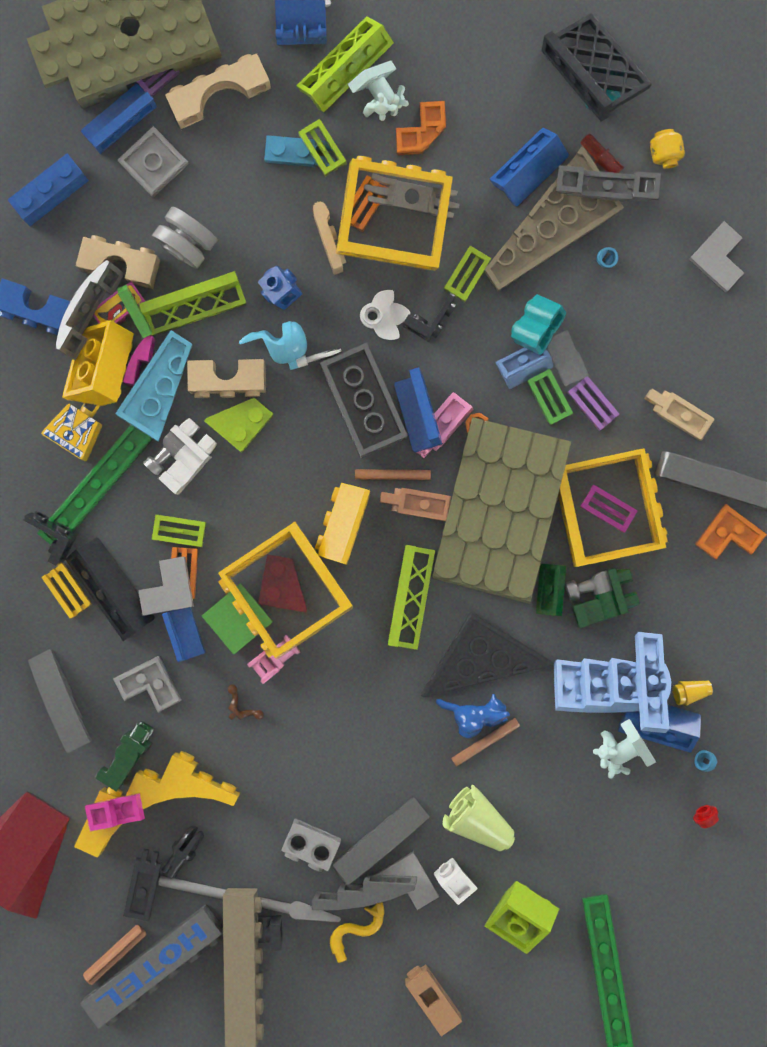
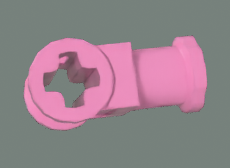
[247,635,300,684]

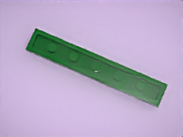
[37,425,153,545]
[582,894,634,1047]

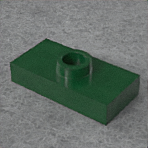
[536,564,566,616]

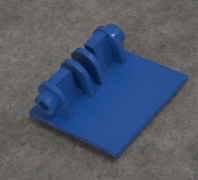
[275,0,327,45]

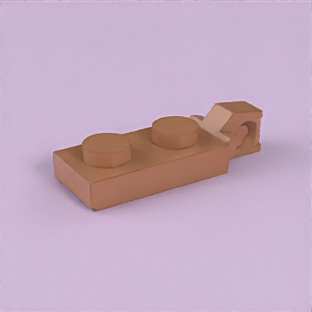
[380,488,451,521]

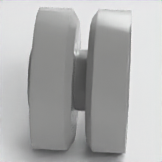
[151,207,218,269]

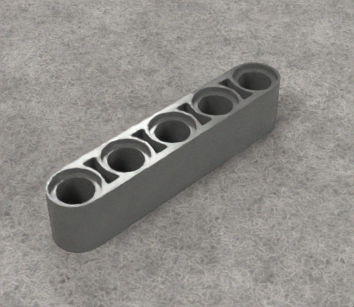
[655,451,767,511]

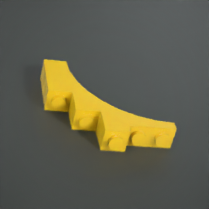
[74,751,240,858]

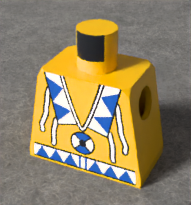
[41,403,102,462]

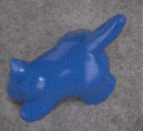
[436,694,510,738]

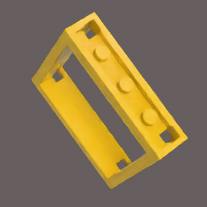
[336,156,453,271]
[558,448,668,567]
[218,522,353,660]

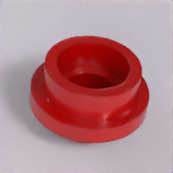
[693,805,719,828]

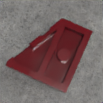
[258,554,307,613]

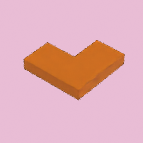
[695,504,767,560]

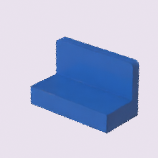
[162,607,206,662]

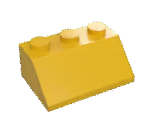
[62,320,134,406]
[315,483,371,565]

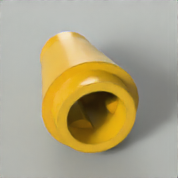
[672,680,713,706]

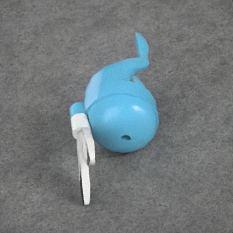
[239,321,341,370]

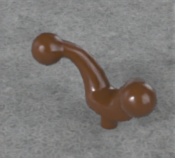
[227,684,264,720]

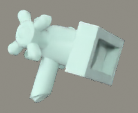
[348,61,409,121]
[593,719,656,779]

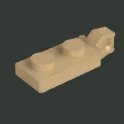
[644,389,714,441]

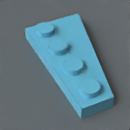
[115,330,192,442]

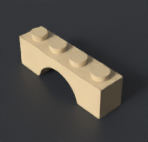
[165,53,271,129]

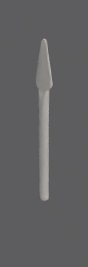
[158,876,341,922]

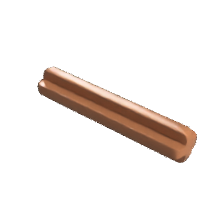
[83,925,147,985]

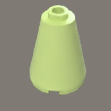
[443,785,515,851]

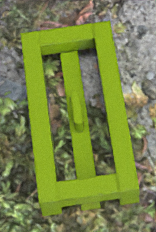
[298,119,347,177]
[444,246,491,302]
[152,515,207,547]

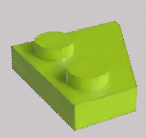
[204,398,274,453]

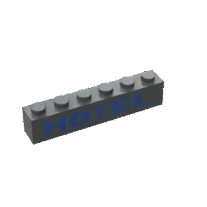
[80,904,223,1029]

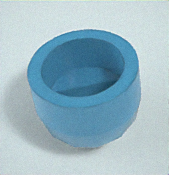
[596,247,618,268]
[694,750,718,772]

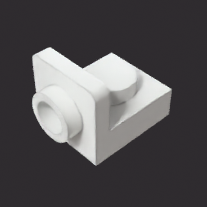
[434,858,478,905]

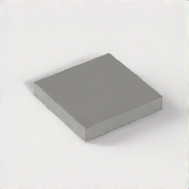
[117,126,189,198]

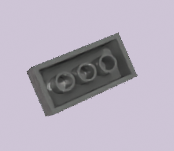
[320,342,408,459]

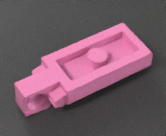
[416,392,474,458]

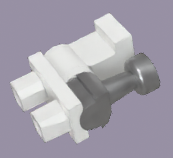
[143,418,217,495]

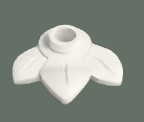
[360,290,410,340]

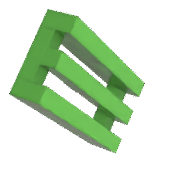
[117,285,152,338]
[527,369,573,425]

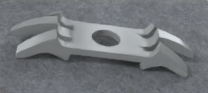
[364,173,459,218]

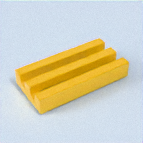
[41,563,92,619]

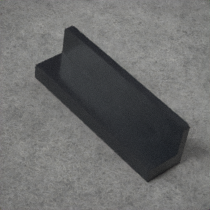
[65,537,155,641]

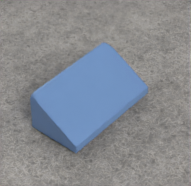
[496,348,553,389]

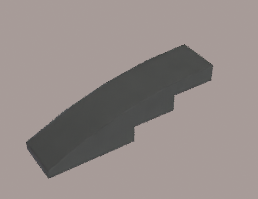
[28,649,92,754]
[331,797,429,885]
[312,874,417,910]

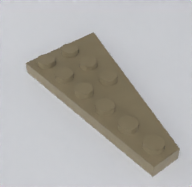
[484,145,624,292]

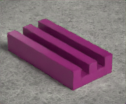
[580,485,637,533]

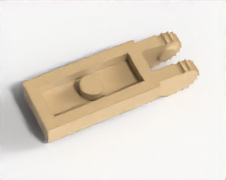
[312,201,346,275]

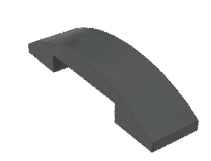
[556,166,661,201]
[56,260,125,360]

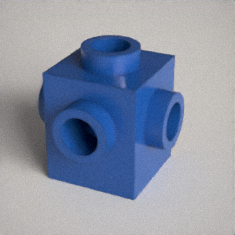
[258,265,303,310]

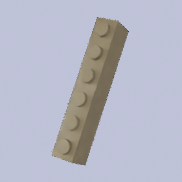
[223,888,264,1047]

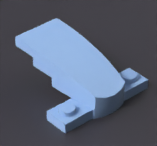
[554,632,671,733]

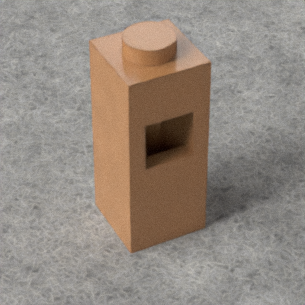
[405,964,462,1037]

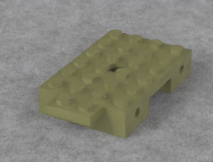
[26,0,222,109]

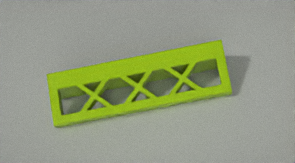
[296,16,394,113]
[139,271,247,336]
[388,545,435,650]

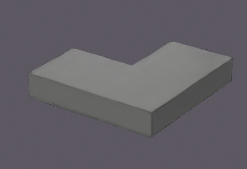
[689,221,744,293]
[138,557,194,615]
[113,655,182,712]
[376,852,439,910]

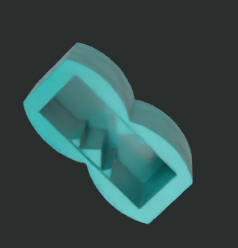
[511,294,566,355]

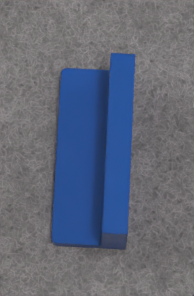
[81,84,157,154]
[490,128,569,206]
[394,367,443,453]
[618,705,701,753]

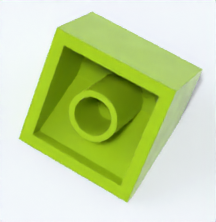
[484,881,559,954]

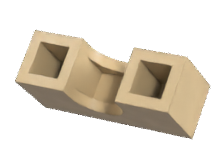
[76,235,160,289]
[187,359,266,398]

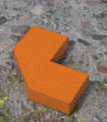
[396,101,446,155]

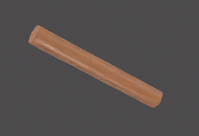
[355,469,431,480]
[451,718,520,767]

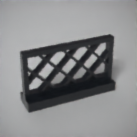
[541,13,652,122]

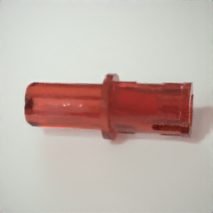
[580,134,624,173]

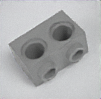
[281,818,341,872]

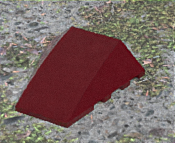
[0,791,70,919]

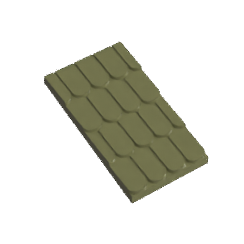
[433,417,571,604]

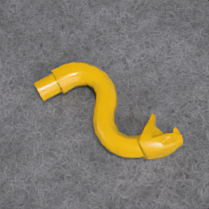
[330,902,385,963]

